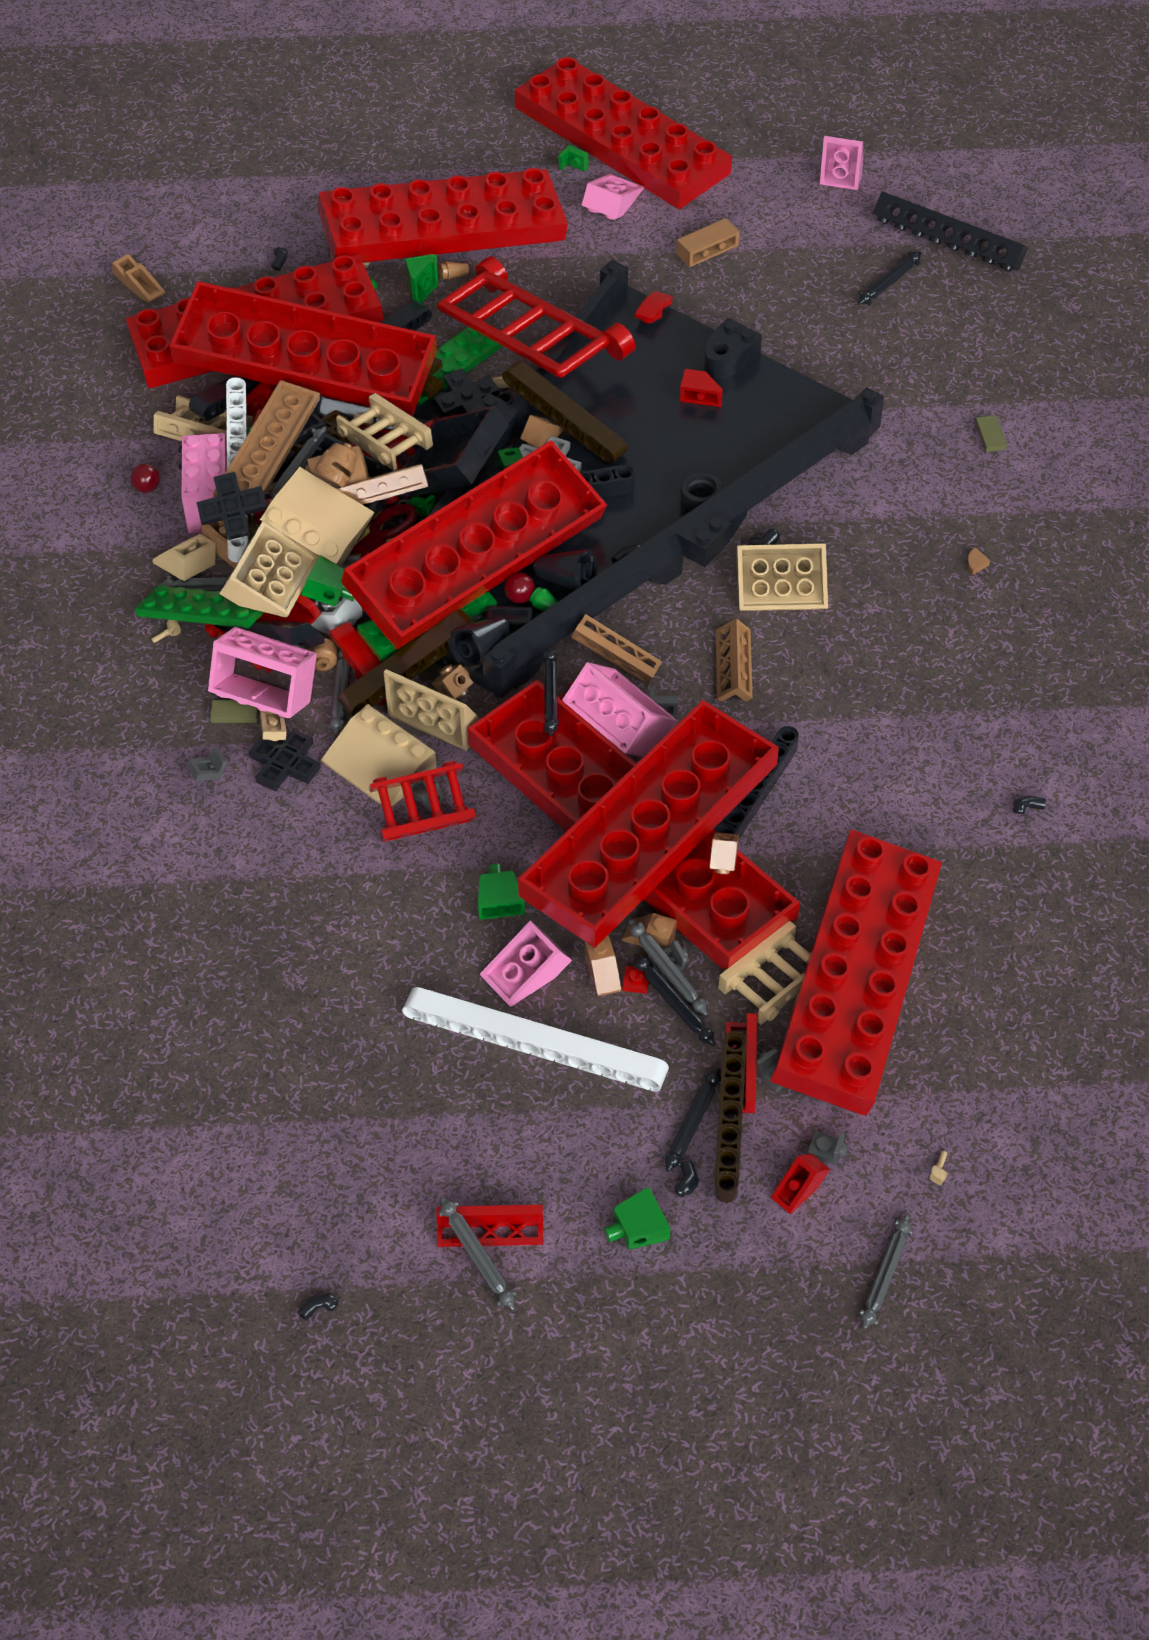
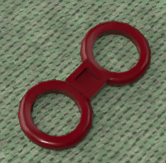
[348,504,418,561]

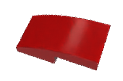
[635,291,673,323]

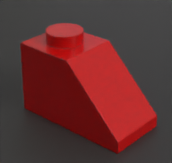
[680,369,723,407]
[771,1153,831,1214]

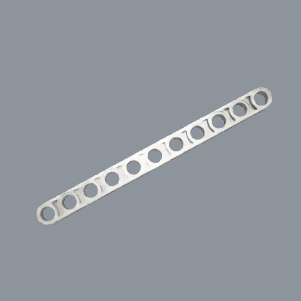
[226,377,248,563]
[402,987,669,1092]

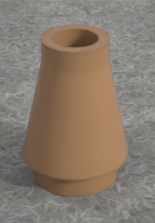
[438,261,469,281]

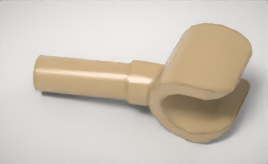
[151,620,181,643]
[929,1151,948,1185]

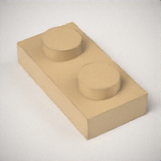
[260,711,286,741]

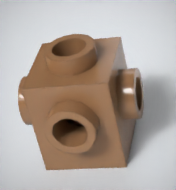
[431,664,473,699]

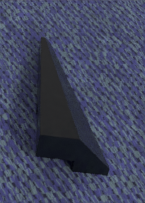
[215,620,325,648]

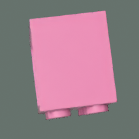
[182,433,227,533]
[208,627,317,718]
[562,662,678,757]

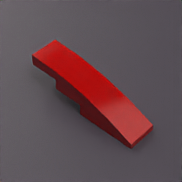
[330,622,387,706]

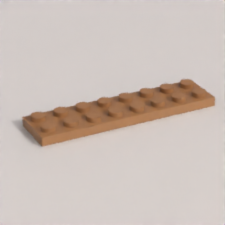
[213,380,320,498]

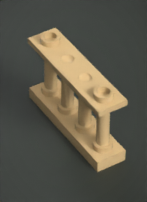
[336,393,433,470]
[154,395,253,441]
[718,921,810,1025]

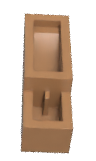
[112,254,165,303]

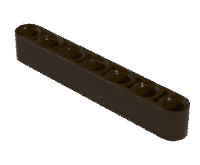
[502,360,627,464]
[338,609,474,717]
[715,1031,746,1203]

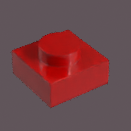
[623,966,649,994]

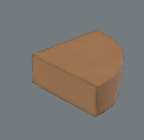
[968,547,990,575]

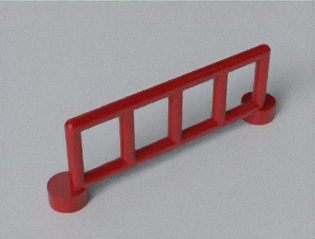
[437,256,636,378]

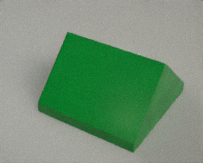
[405,254,438,304]

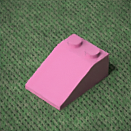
[820,136,863,190]
[582,174,644,220]
[480,921,572,1007]

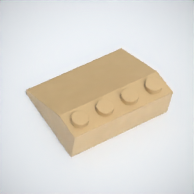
[260,467,375,567]
[219,521,319,617]
[736,544,828,611]
[384,669,480,751]
[321,705,436,806]

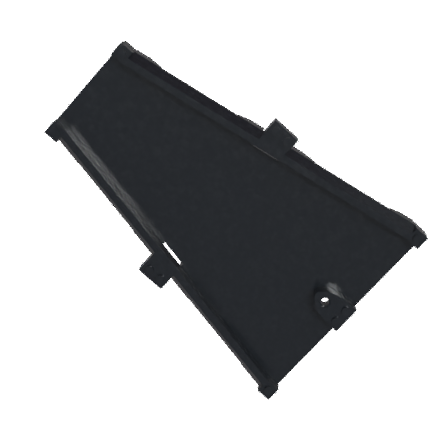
[361,260,884,698]

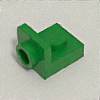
[558,145,589,171]
[406,494,436,521]

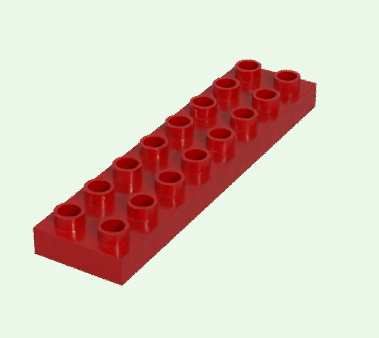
[467,680,800,971]

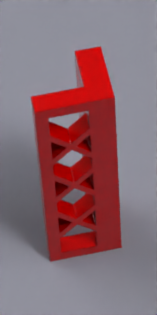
[726,1013,757,1113]
[436,1204,543,1247]

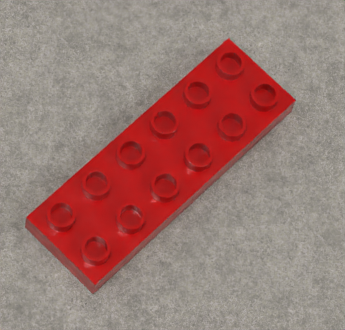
[514,57,732,209]
[318,168,568,262]
[125,254,384,388]
[169,281,437,417]
[341,440,607,650]
[518,700,779,948]
[770,829,942,1116]

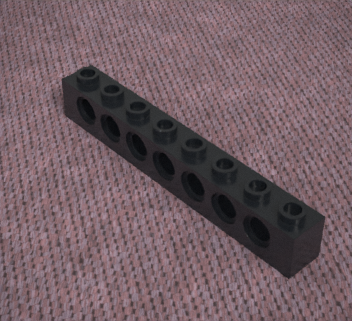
[873,191,1028,272]

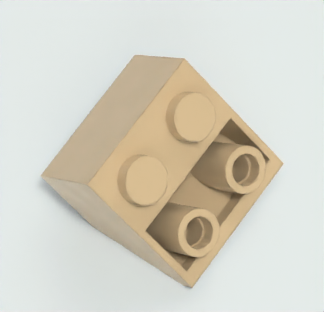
[153,534,216,581]

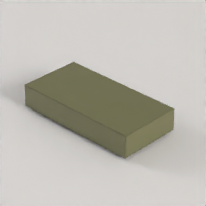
[975,415,1007,452]
[211,700,258,723]

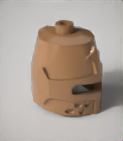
[315,443,357,488]

